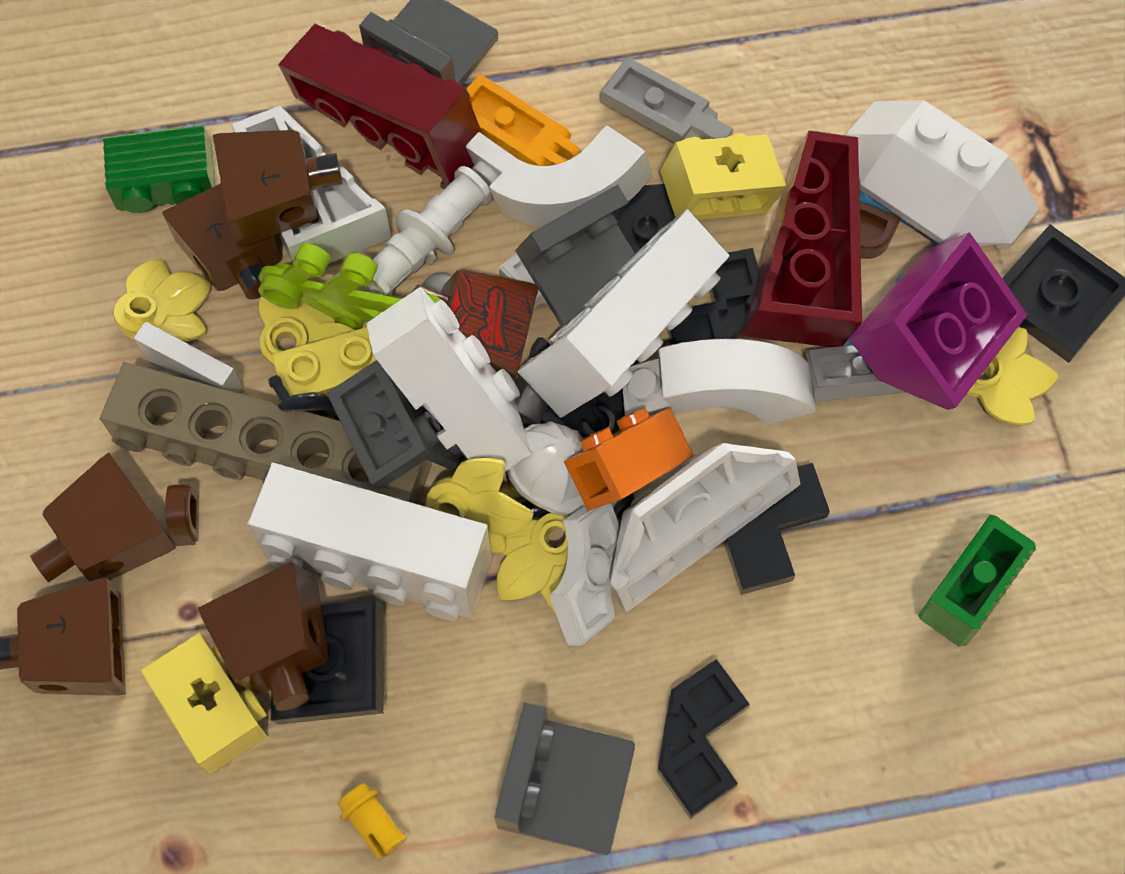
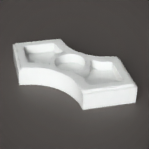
[549,503,620,646]

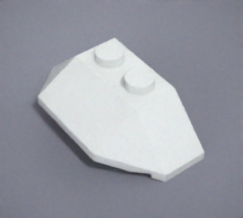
[846,100,1039,248]
[610,443,801,613]

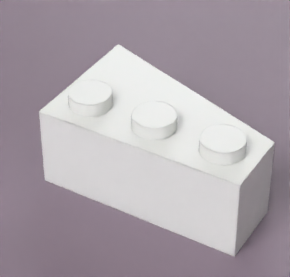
[232,106,392,264]
[366,287,532,471]

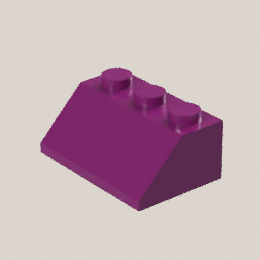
[849,232,1027,410]

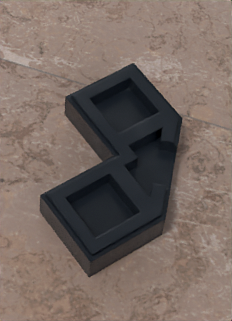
[666,248,759,345]
[725,463,830,595]
[657,659,750,820]

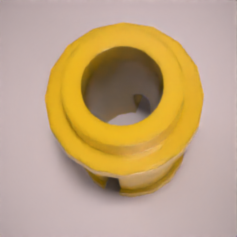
[337,783,407,862]

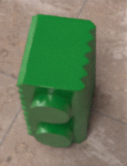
[103,124,215,213]
[918,514,1036,647]

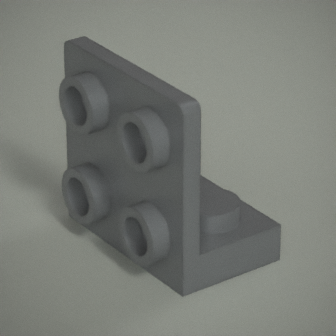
[359,0,498,85]
[515,184,635,327]
[327,360,466,488]
[494,702,635,855]

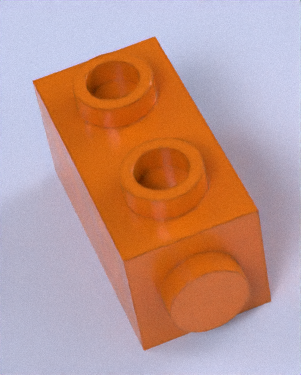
[563,407,694,511]

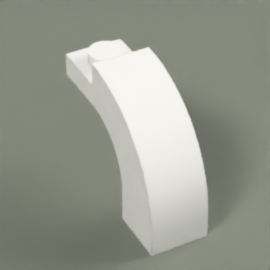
[466,125,652,227]
[623,339,816,425]

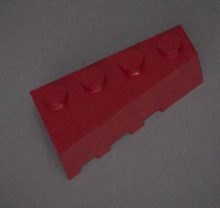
[278,23,482,190]
[741,130,862,347]

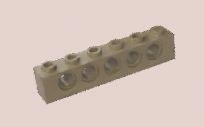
[99,362,432,505]

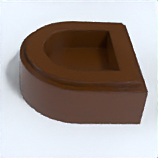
[860,201,901,259]
[165,484,198,546]

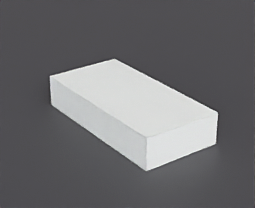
[134,321,244,394]

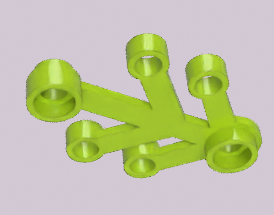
[258,243,441,330]

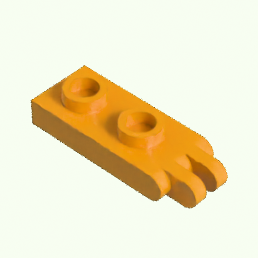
[466,74,581,166]

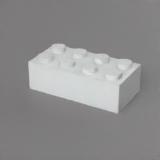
[248,462,493,621]

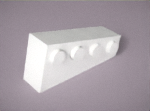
[517,209,729,418]

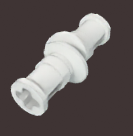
[365,166,492,297]

